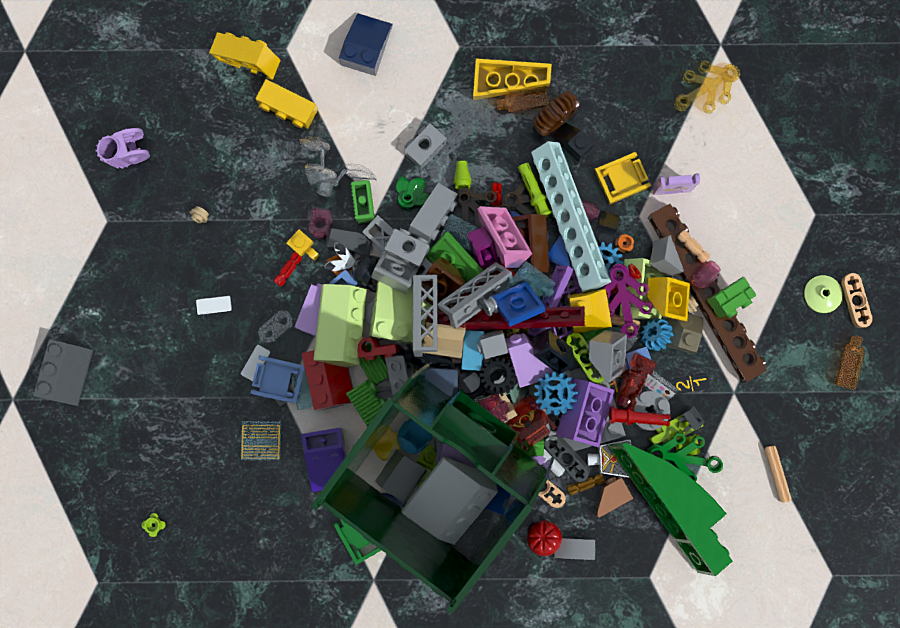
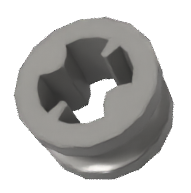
[481,296,499,316]

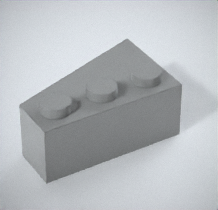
[408,183,458,247]

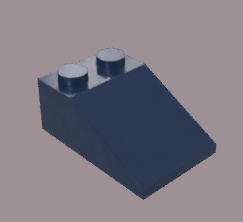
[339,13,393,76]

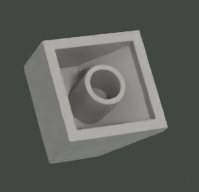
[587,330,627,382]

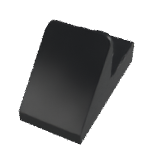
[594,210,619,252]

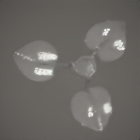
[299,136,377,196]

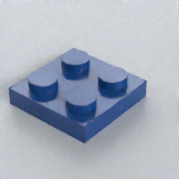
[492,282,545,327]

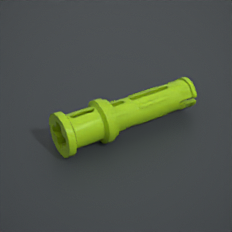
[518,163,553,218]

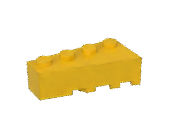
[473,59,552,100]

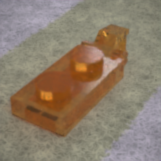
[496,86,550,112]
[834,335,865,390]

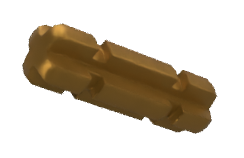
[567,473,605,495]

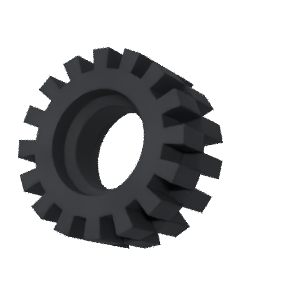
[479,358,516,396]

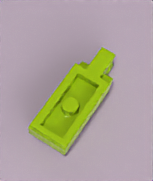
[649,414,703,445]

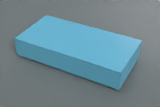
[462,330,485,371]

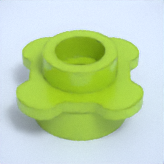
[142,513,166,537]

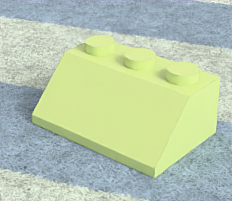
[620,258,665,321]

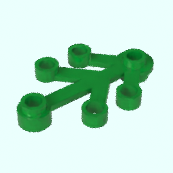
[646,431,723,482]

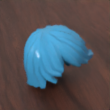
[397,419,433,454]

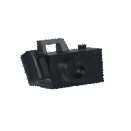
[396,340,430,370]

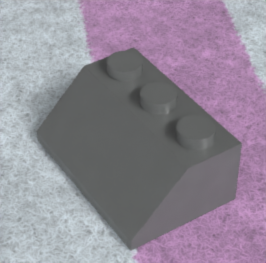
[33,339,94,406]

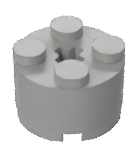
[628,391,670,431]

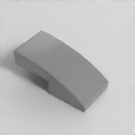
[554,538,595,560]

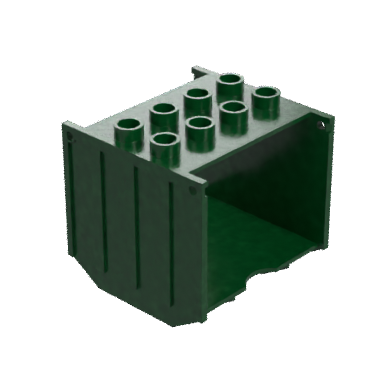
[311,363,554,614]

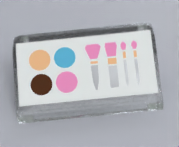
[637,367,679,401]

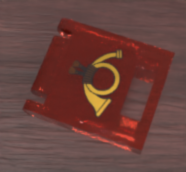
[505,395,557,451]

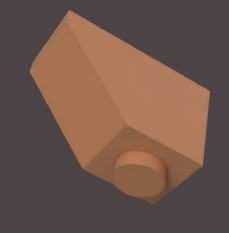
[595,476,633,517]

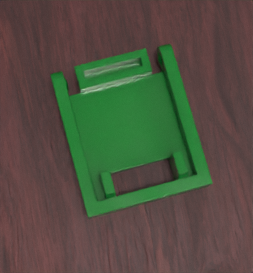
[333,519,381,565]

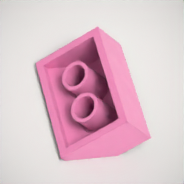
[478,206,532,268]

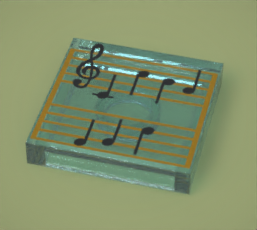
[241,421,282,460]

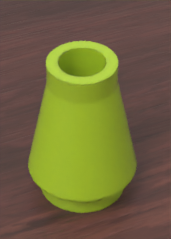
[453,161,472,190]

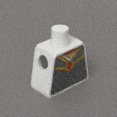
[587,440,631,477]

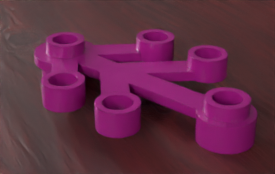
[602,264,653,338]

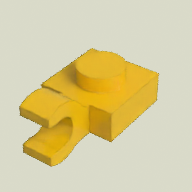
[287,230,320,261]

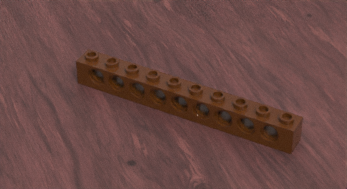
[648,203,767,383]

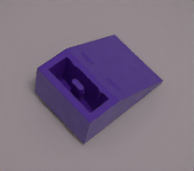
[301,428,346,492]

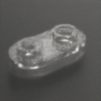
[258,311,293,343]

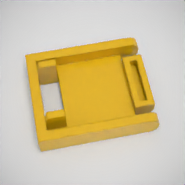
[594,152,651,205]

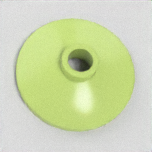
[804,275,843,313]

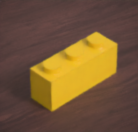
[256,79,318,129]

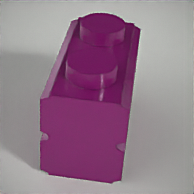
[467,227,500,270]

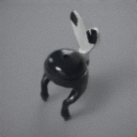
[324,242,380,293]

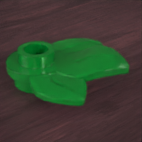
[396,176,430,209]

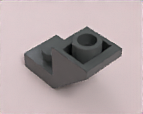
[325,228,372,256]

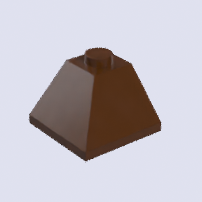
[422,257,466,311]

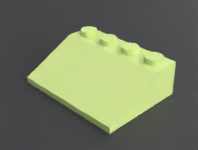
[369,281,452,345]

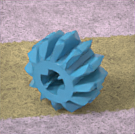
[640,317,674,351]

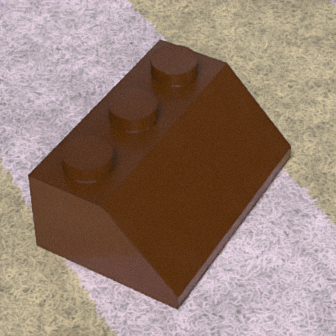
[511,214,550,275]

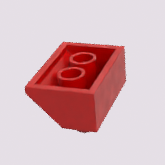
[301,350,353,411]

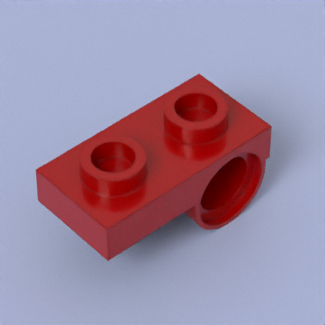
[357,336,401,360]

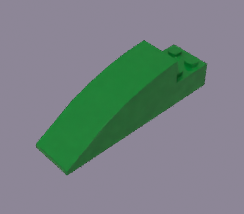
[608,443,733,576]

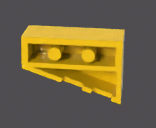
[209,32,281,80]

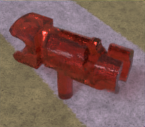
[615,353,657,410]

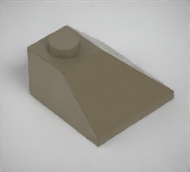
[663,313,703,354]

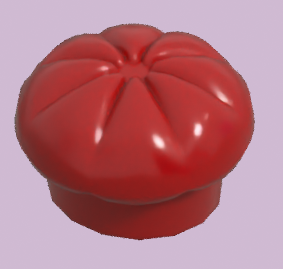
[527,520,562,556]

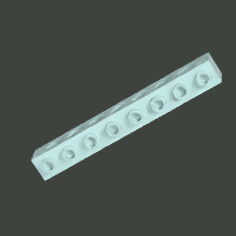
[531,141,611,292]

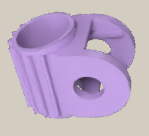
[96,128,150,169]

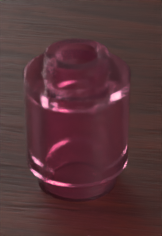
[581,199,600,223]
[692,260,721,289]

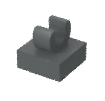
[678,406,704,431]

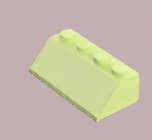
[314,284,367,368]

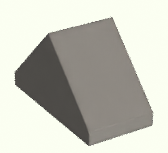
[650,235,684,277]

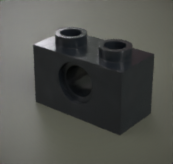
[533,328,574,374]

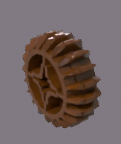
[533,91,580,136]

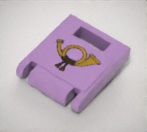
[652,173,700,195]

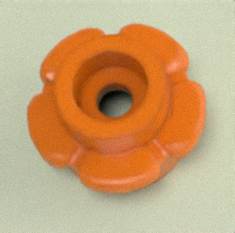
[615,234,634,253]

